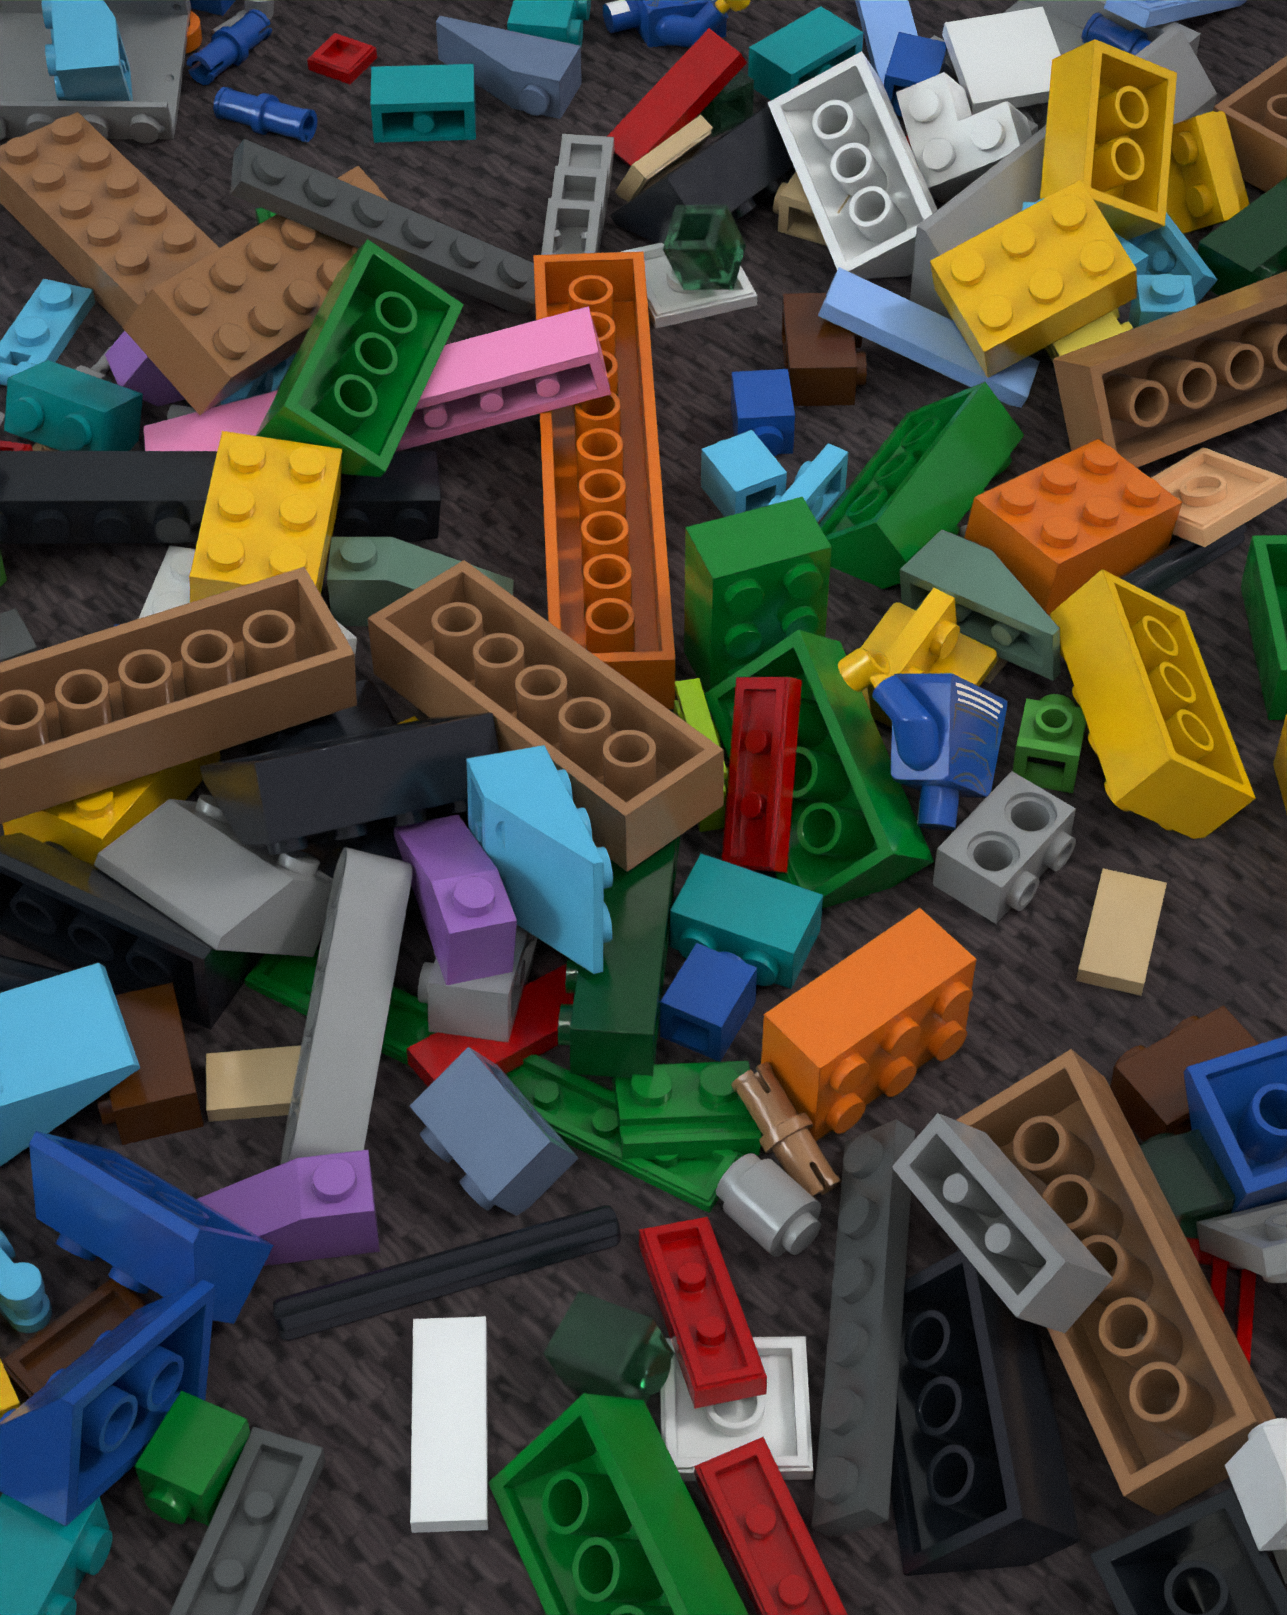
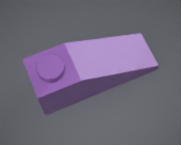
[394,815,517,986]
[197,1150,380,1266]

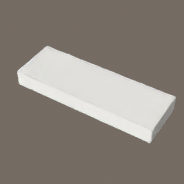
[410,1316,488,1533]

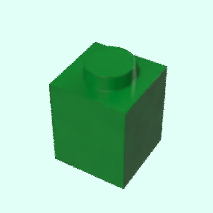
[134,1390,250,1526]

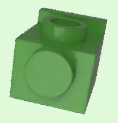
[1013,694,1086,793]

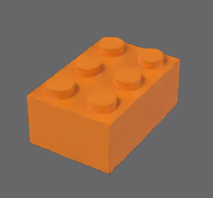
[964,439,1182,616]
[761,908,976,1141]

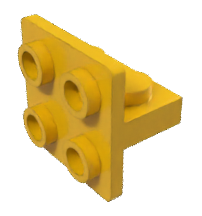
[1166,111,1250,234]
[861,587,997,728]

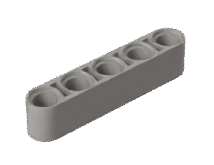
[280,847,412,1165]

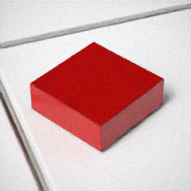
[307,33,377,84]

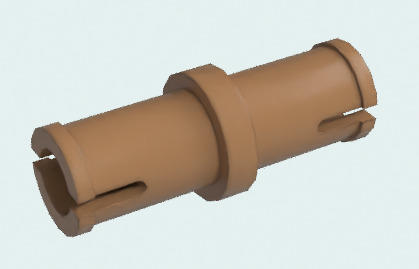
[731,1062,842,1199]

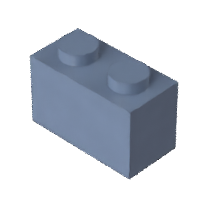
[410,1047,578,1216]

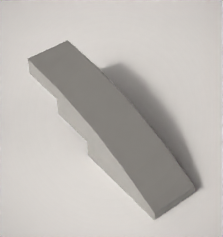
[541,134,615,255]

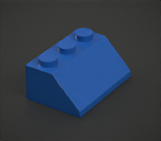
[1183,1036,1287,1216]
[29,1131,274,1324]
[0,1279,216,1526]

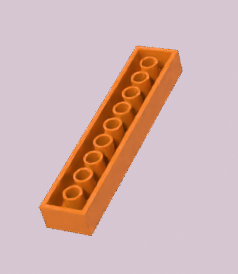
[533,251,675,709]

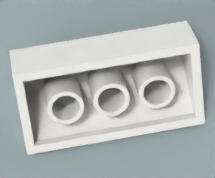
[768,51,938,279]

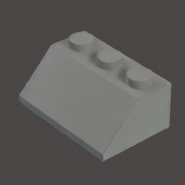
[94,795,333,957]

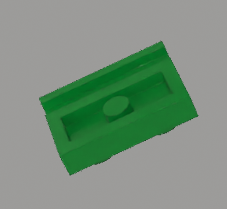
[612,1061,762,1162]

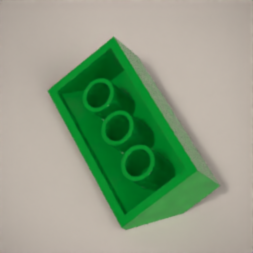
[256,239,464,477]
[819,382,1024,589]
[704,629,934,909]
[488,1393,749,1615]

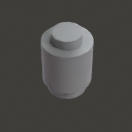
[716,1153,821,1257]

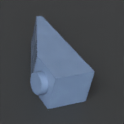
[436,16,581,119]

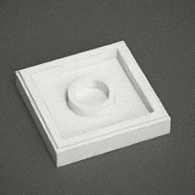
[942,6,1061,115]
[621,232,757,329]
[659,1336,813,1481]

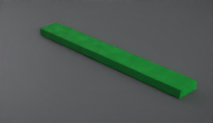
[244,949,743,1213]

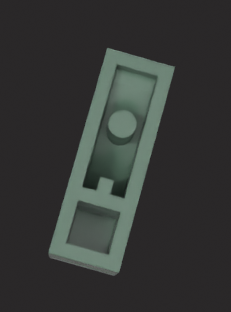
[900,530,1060,681]
[327,537,514,626]

